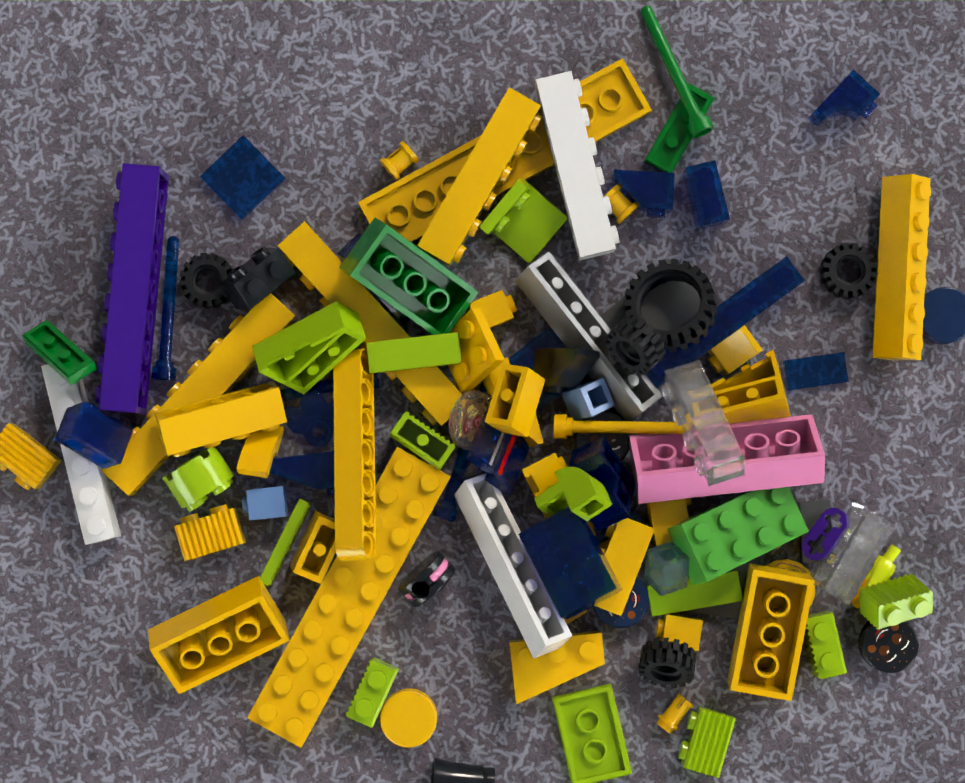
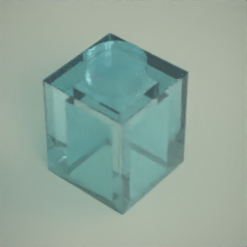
[644,541,690,596]

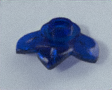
[284,387,334,447]

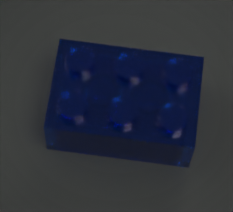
[518,507,622,619]

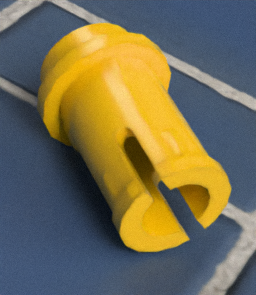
[656,693,693,734]

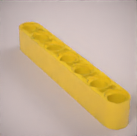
[333,348,376,561]

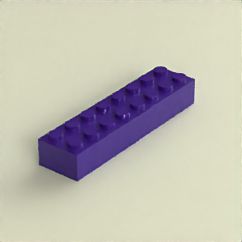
[95,163,169,415]

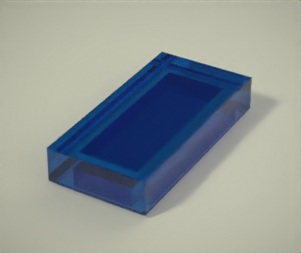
[783,352,849,391]

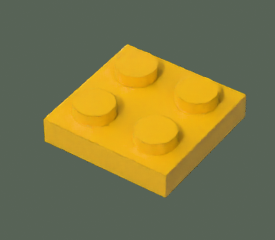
[448,308,505,393]

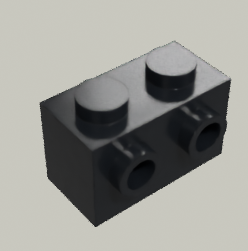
[219,247,296,309]

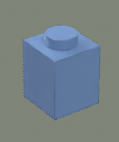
[562,377,615,420]
[242,486,289,521]

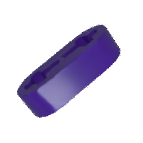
[802,508,850,561]

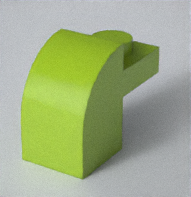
[534,467,613,521]

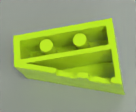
[252,301,366,394]

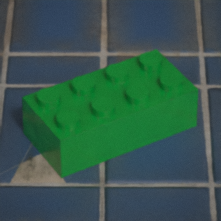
[339,218,479,335]

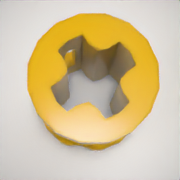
[379,141,419,181]
[604,184,639,224]

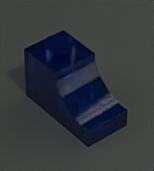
[808,70,880,126]

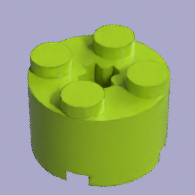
[162,447,234,512]

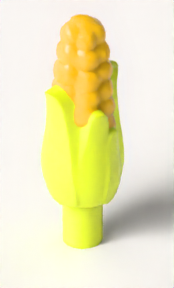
[851,544,901,608]

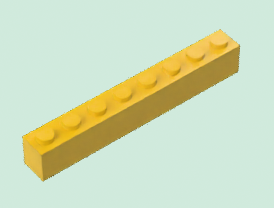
[277,221,467,427]
[102,293,298,496]

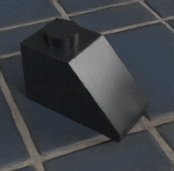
[533,348,600,394]

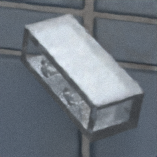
[811,502,895,605]

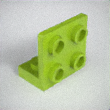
[479,178,568,263]

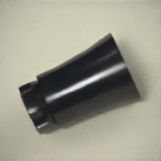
[431,757,495,783]

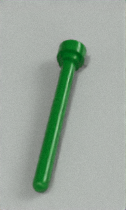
[641,5,714,139]

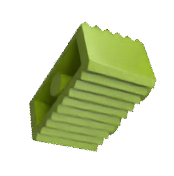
[389,412,456,470]
[859,573,933,630]
[804,610,847,679]
[346,657,399,728]
[678,705,736,778]

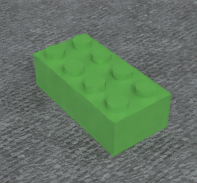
[667,487,809,585]

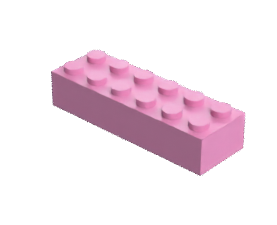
[629,414,825,504]

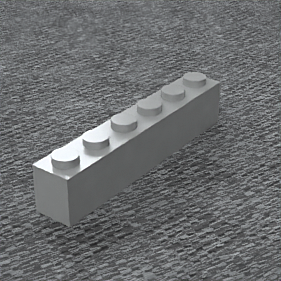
[514,252,662,421]

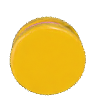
[380,688,437,748]

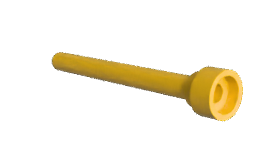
[554,414,703,439]

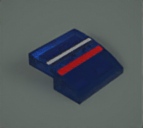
[466,411,530,496]

